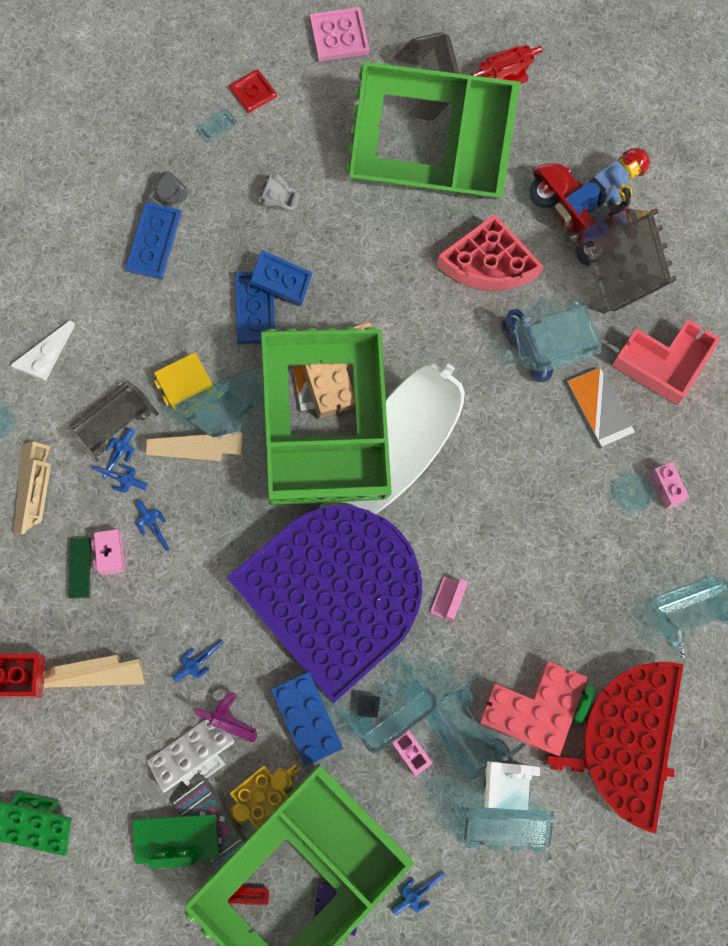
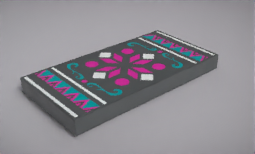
[172,777,245,871]

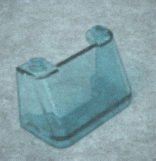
[514,300,602,372]

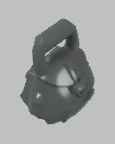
[147,171,189,208]

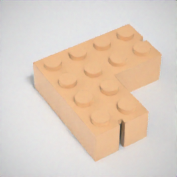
[301,323,372,419]

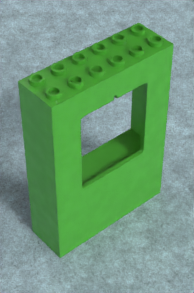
[347,61,521,199]
[261,327,392,505]
[184,763,415,946]

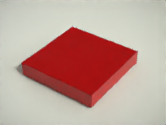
[229,69,277,114]

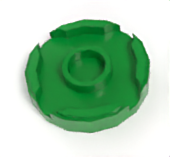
[572,683,594,724]

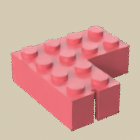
[612,319,721,405]
[478,661,587,757]

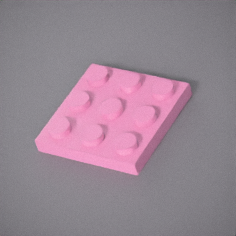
[310,7,370,62]

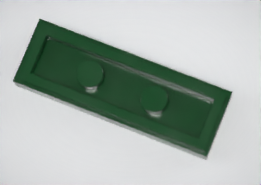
[68,538,91,599]

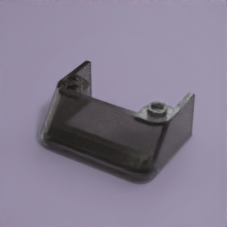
[395,32,460,121]
[66,381,159,463]

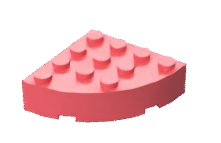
[437,214,544,291]

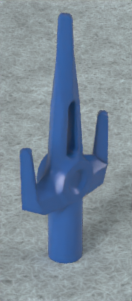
[102,428,135,480]
[92,464,148,493]
[135,500,169,551]
[172,640,224,683]
[391,871,446,916]

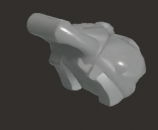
[258,173,300,211]

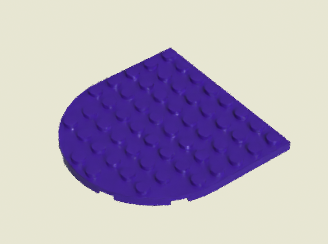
[227,505,422,703]

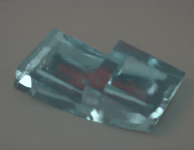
[197,109,237,143]

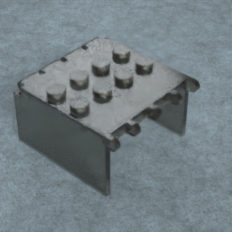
[565,208,677,314]

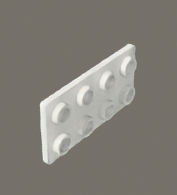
[147,720,235,792]
[483,762,540,810]

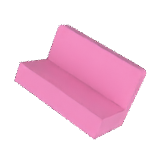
[431,577,468,622]

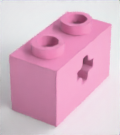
[649,462,689,510]
[92,529,126,575]
[390,728,433,776]

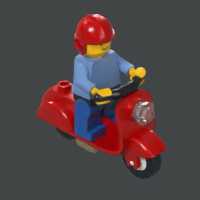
[530,147,650,266]

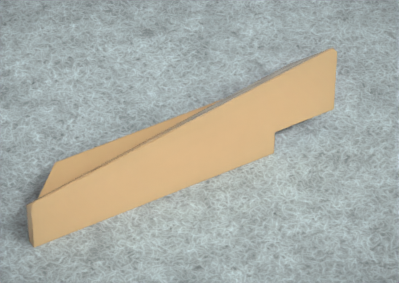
[146,432,244,461]
[13,441,51,535]
[43,655,145,688]

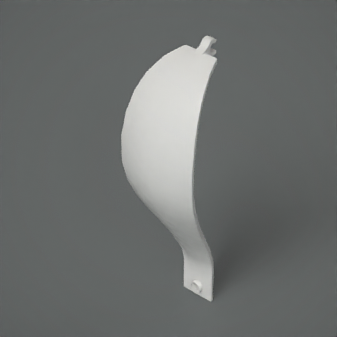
[319,362,465,514]

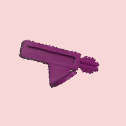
[194,692,258,742]

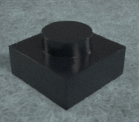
[357,694,380,719]

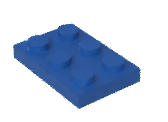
[249,250,312,306]

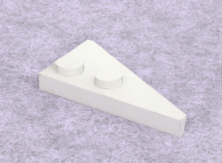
[11,321,75,381]

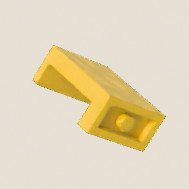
[154,352,214,410]

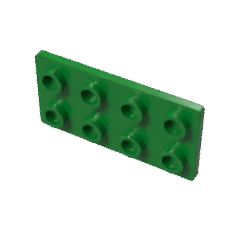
[0,792,72,856]
[133,814,220,869]

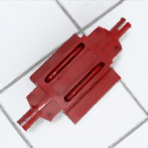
[471,45,543,84]

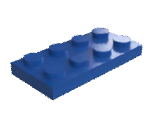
[126,202,182,280]
[235,272,275,344]
[271,671,343,766]

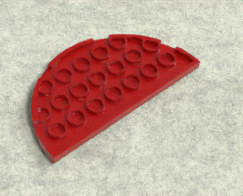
[584,662,684,834]

